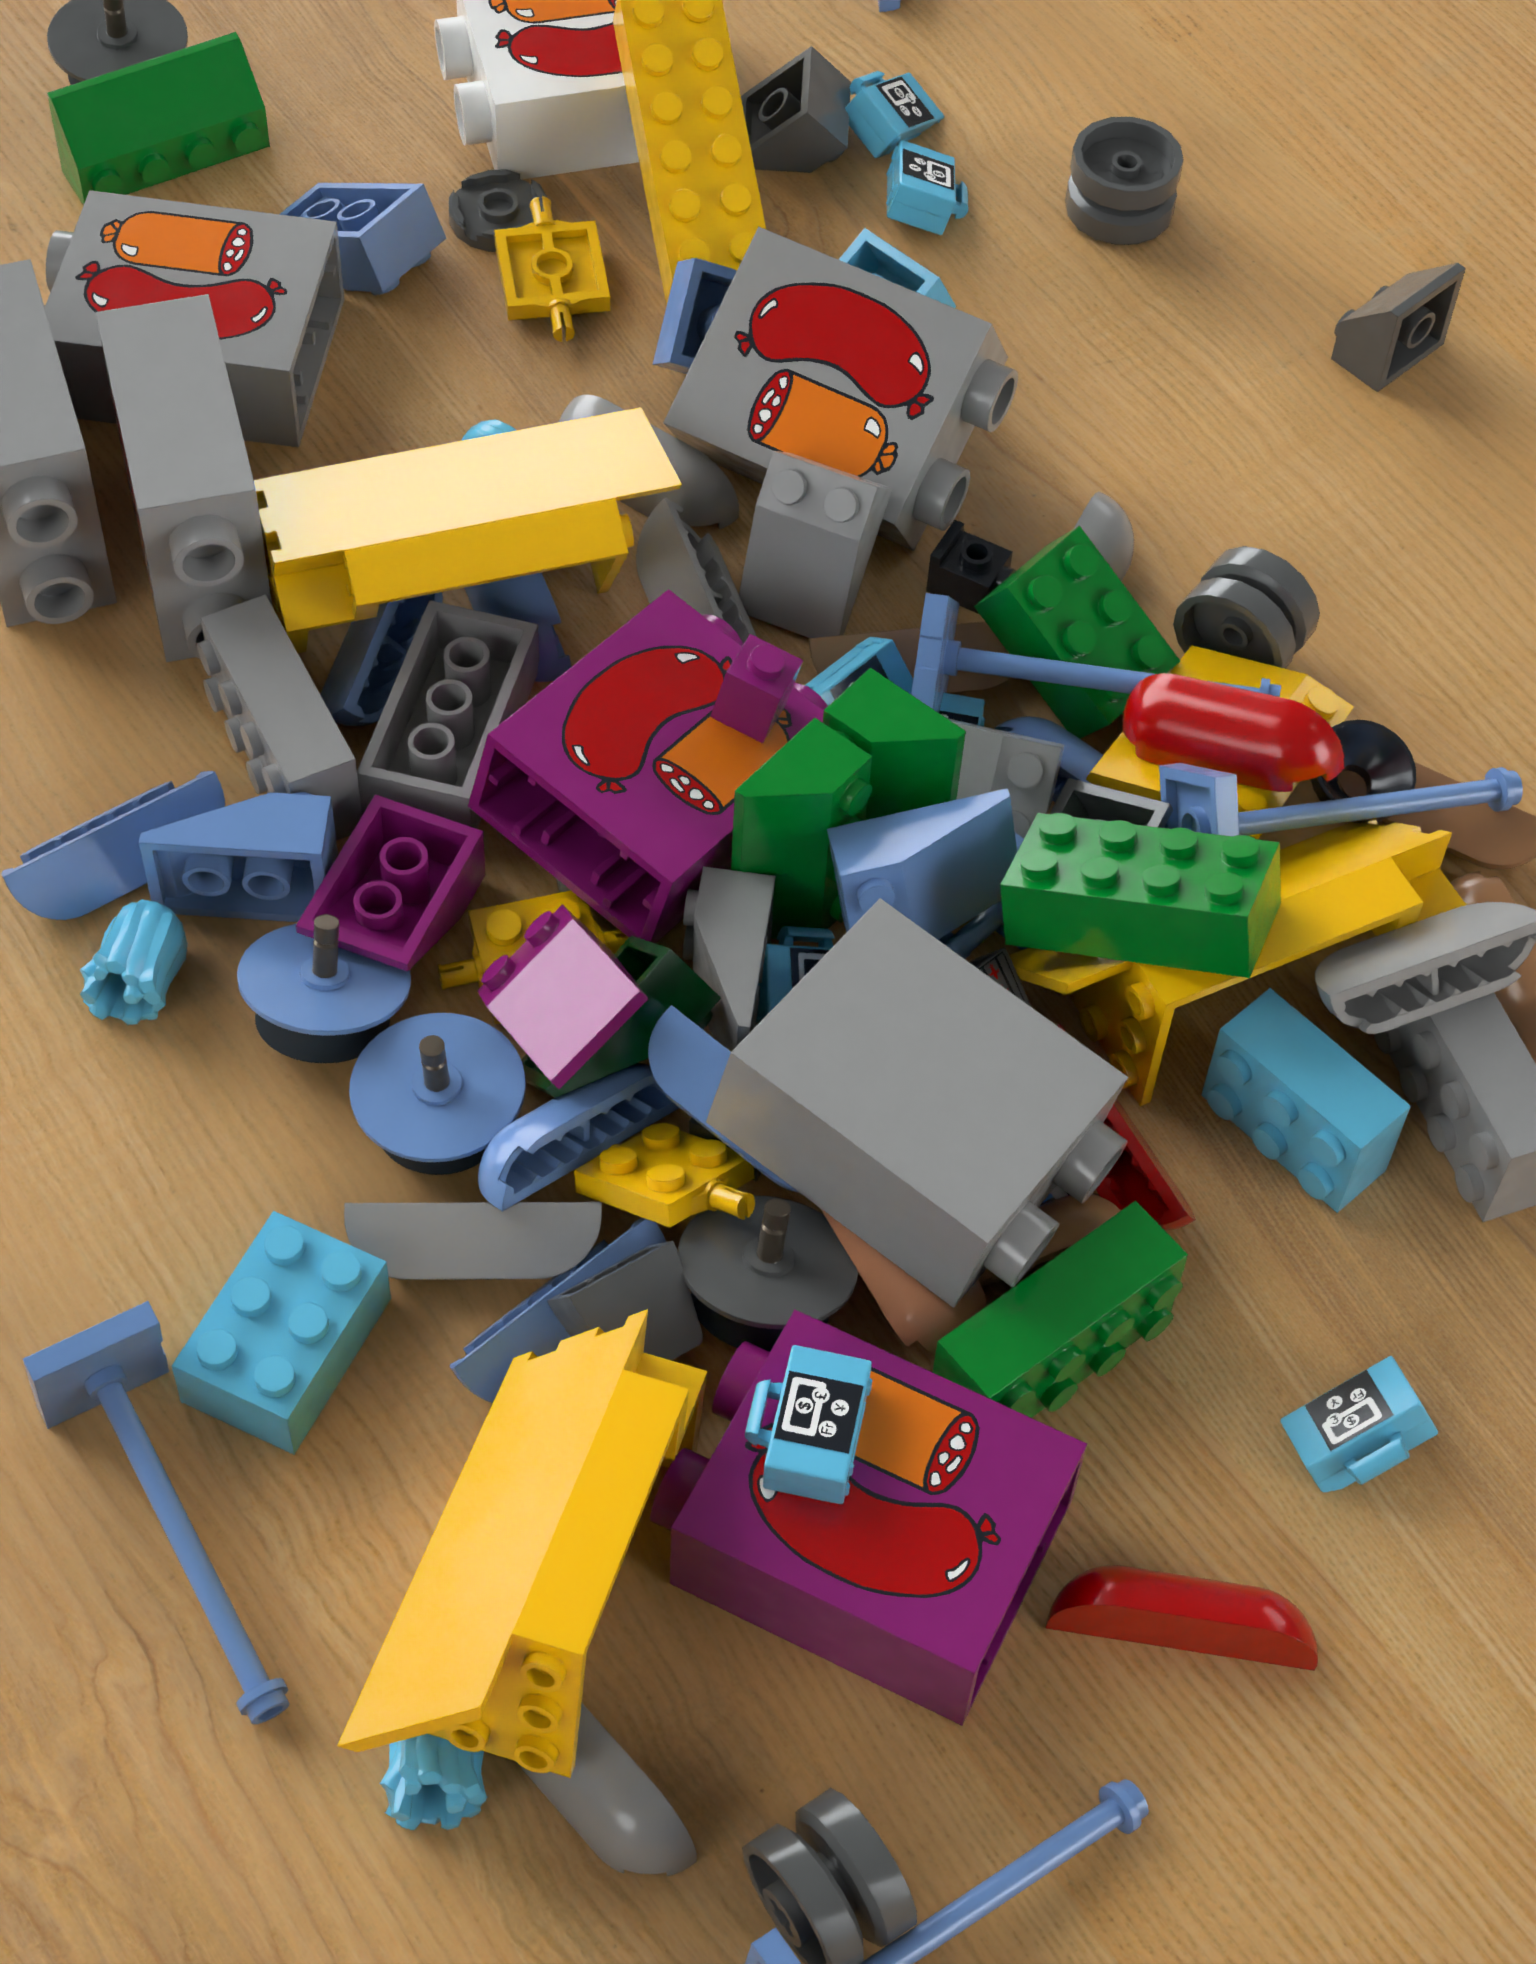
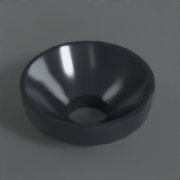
[1310,719,1416,823]

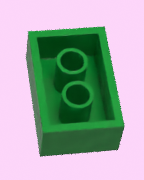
[974,526,1180,739]

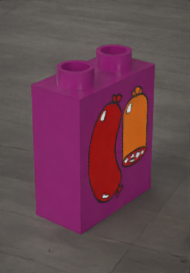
[468,589,828,944]
[650,1309,1087,1726]

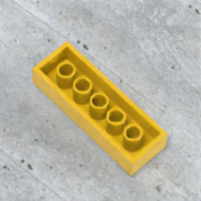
[613,0,766,307]

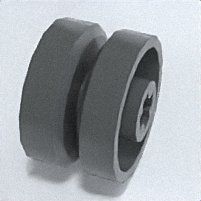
[1065,117,1184,245]
[1173,546,1320,669]
[742,1788,917,1964]

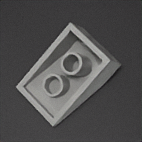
[739,451,893,638]
[947,718,1065,838]
[683,866,775,1052]

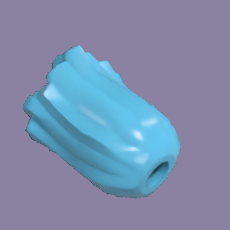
[80,899,188,1025]
[380,1734,488,1830]

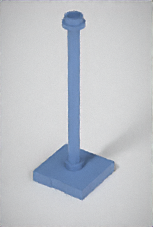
[911,593,1281,713]
[1159,763,1523,836]
[23,1301,290,1725]
[745,1779,1149,1964]

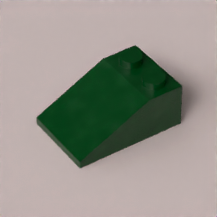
[521,935,721,1098]

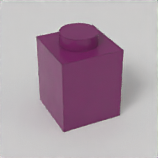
[710,634,803,743]

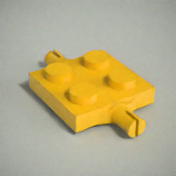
[494,196,610,342]
[437,891,629,1025]
[574,1123,755,1228]

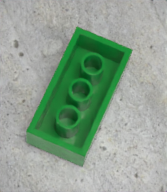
[1000,813,1281,978]
[932,1200,1188,1418]

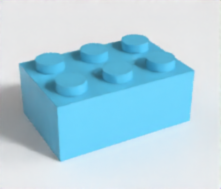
[1201,988,1411,1213]
[171,1211,391,1455]

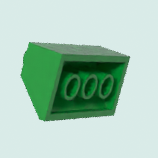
[47,32,270,206]
[823,668,966,820]
[731,718,872,939]

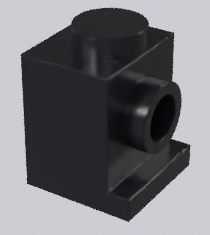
[926,520,1016,614]

